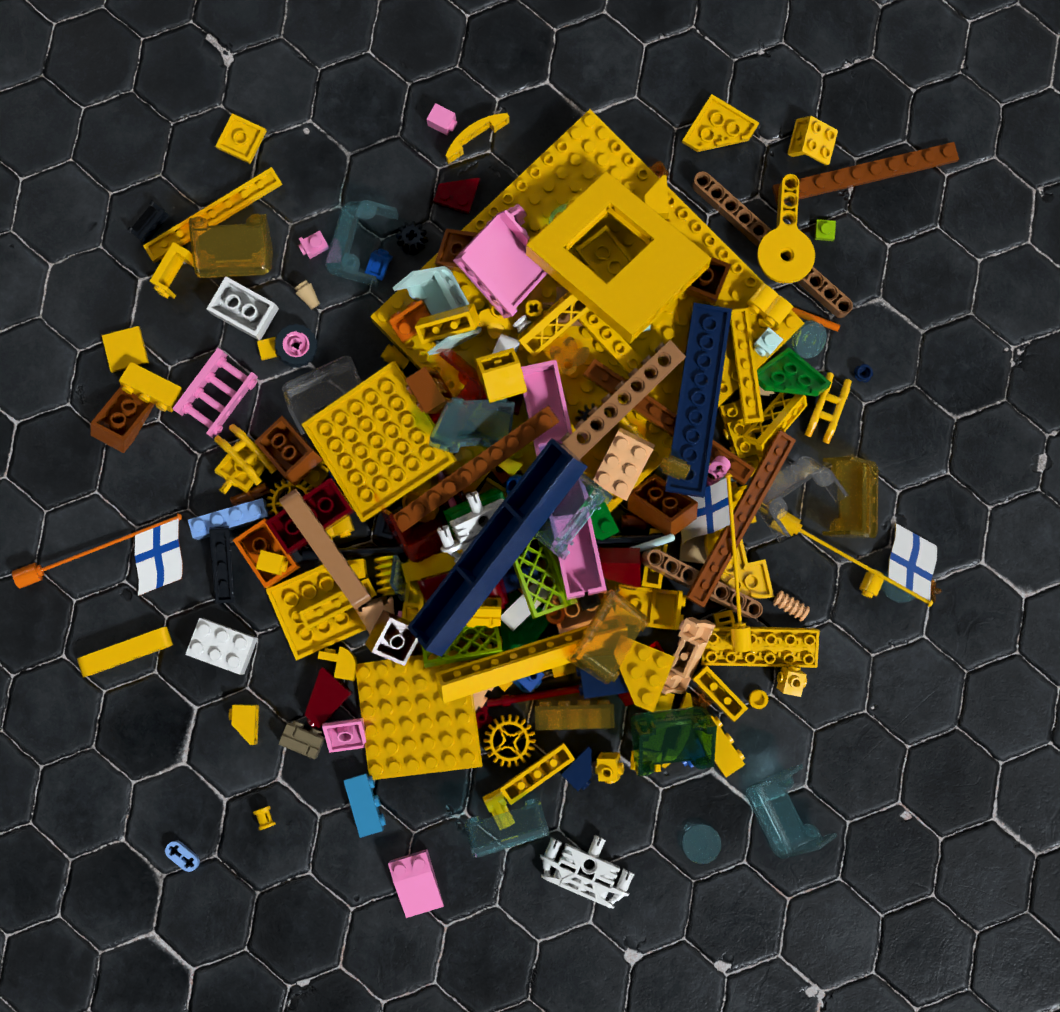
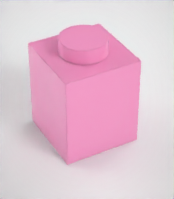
[427,103,457,136]

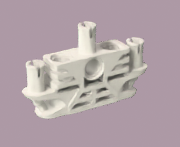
[437,491,504,563]
[540,835,634,909]

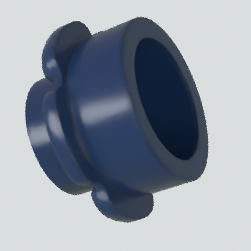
[854,364,873,383]

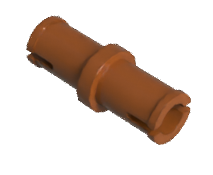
[230,482,270,506]

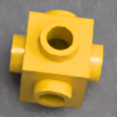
[777,665,807,697]
[595,752,624,784]

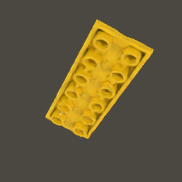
[701,626,820,668]

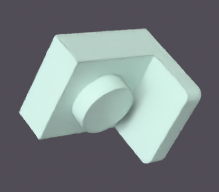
[753,327,783,358]

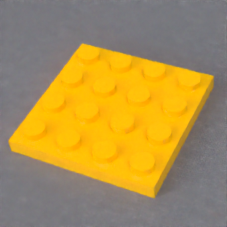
[266,565,367,661]

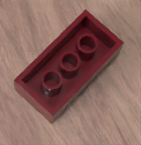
[266,478,355,555]

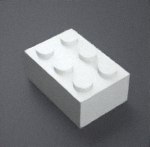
[207,276,279,341]
[185,618,258,675]

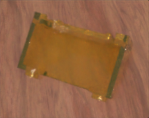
[189,214,273,278]
[566,589,649,684]

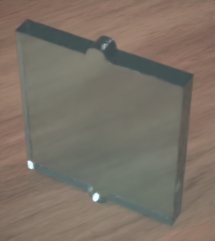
[390,555,407,601]

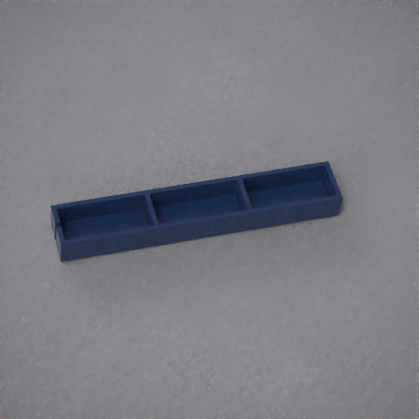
[407,438,588,657]

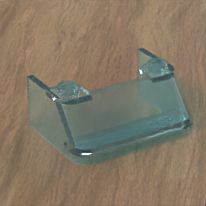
[325,200,399,287]
[746,764,837,859]
[465,798,550,858]

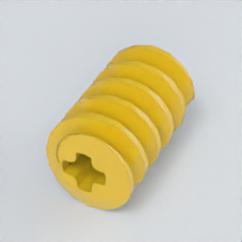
[374,556,402,596]

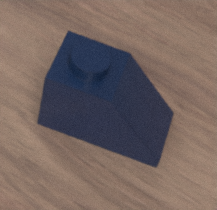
[561,746,592,791]

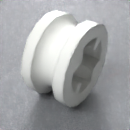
[513,315,532,333]

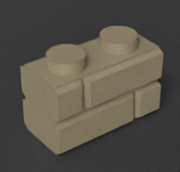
[278,720,325,759]

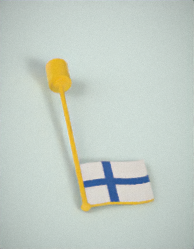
[681,473,752,652]
[772,509,937,607]

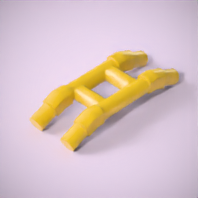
[804,372,852,444]
[214,424,277,486]

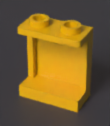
[150,242,197,299]

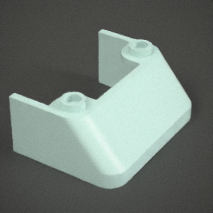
[392,266,482,356]

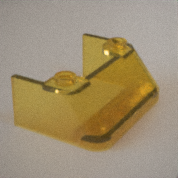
[822,456,878,538]

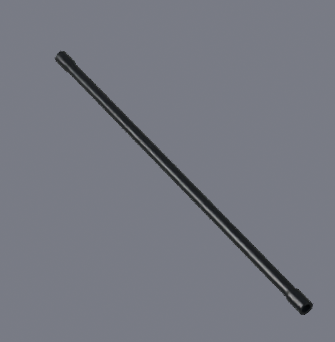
[302,533,669,560]

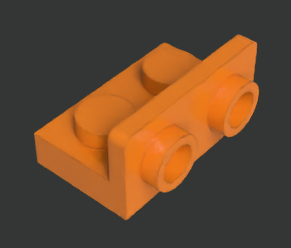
[389,300,430,343]

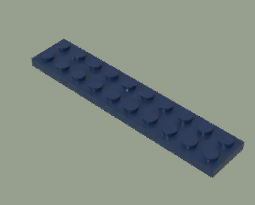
[665,302,732,498]

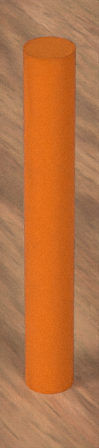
[791,307,840,332]

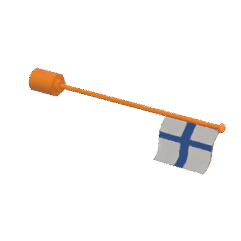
[12,513,183,596]

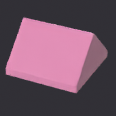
[322,718,366,753]

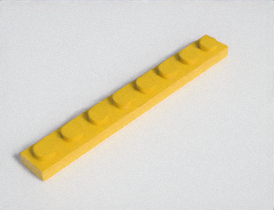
[143,167,283,263]

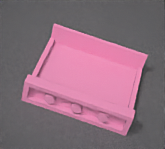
[453,210,548,318]

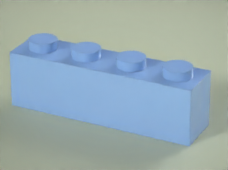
[188,498,271,540]

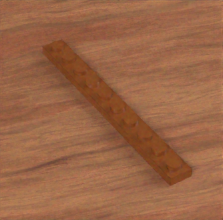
[772,142,959,205]
[583,358,755,486]
[391,405,560,533]
[686,430,796,607]

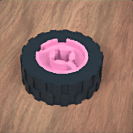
[275,324,317,368]

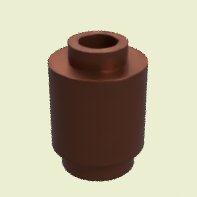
[622,513,650,532]

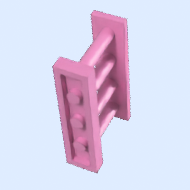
[172,348,258,438]

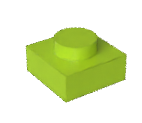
[815,219,836,241]

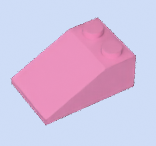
[388,849,444,918]

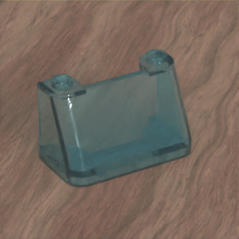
[429,397,515,453]
[534,473,614,559]

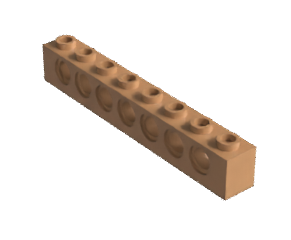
[560,340,686,459]

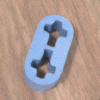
[165,840,200,872]

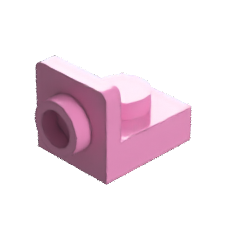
[298,230,330,259]

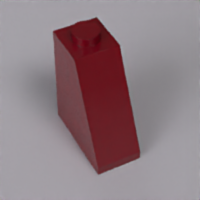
[598,548,642,588]
[305,667,353,728]

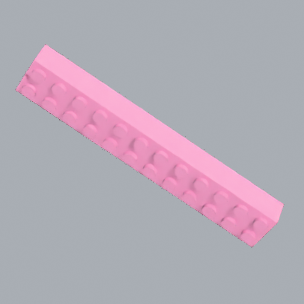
[521,360,607,600]

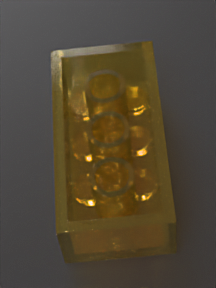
[535,699,615,730]

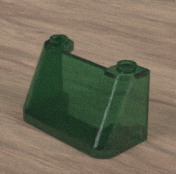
[631,707,717,776]

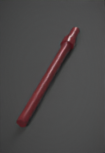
[486,685,580,707]

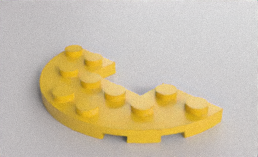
[704,485,774,599]

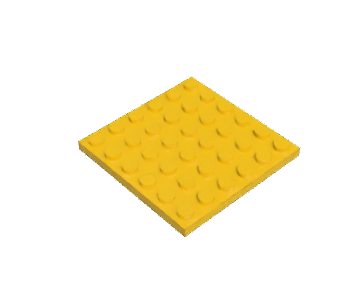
[301,361,457,523]
[356,650,483,780]

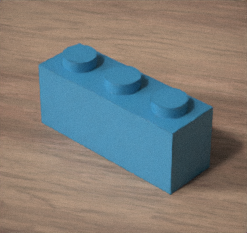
[344,772,386,838]

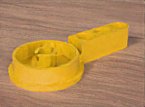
[757,174,815,283]

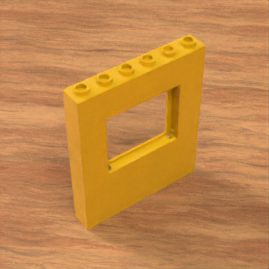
[526,171,711,344]

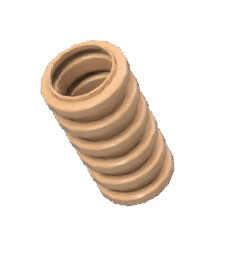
[773,590,810,622]

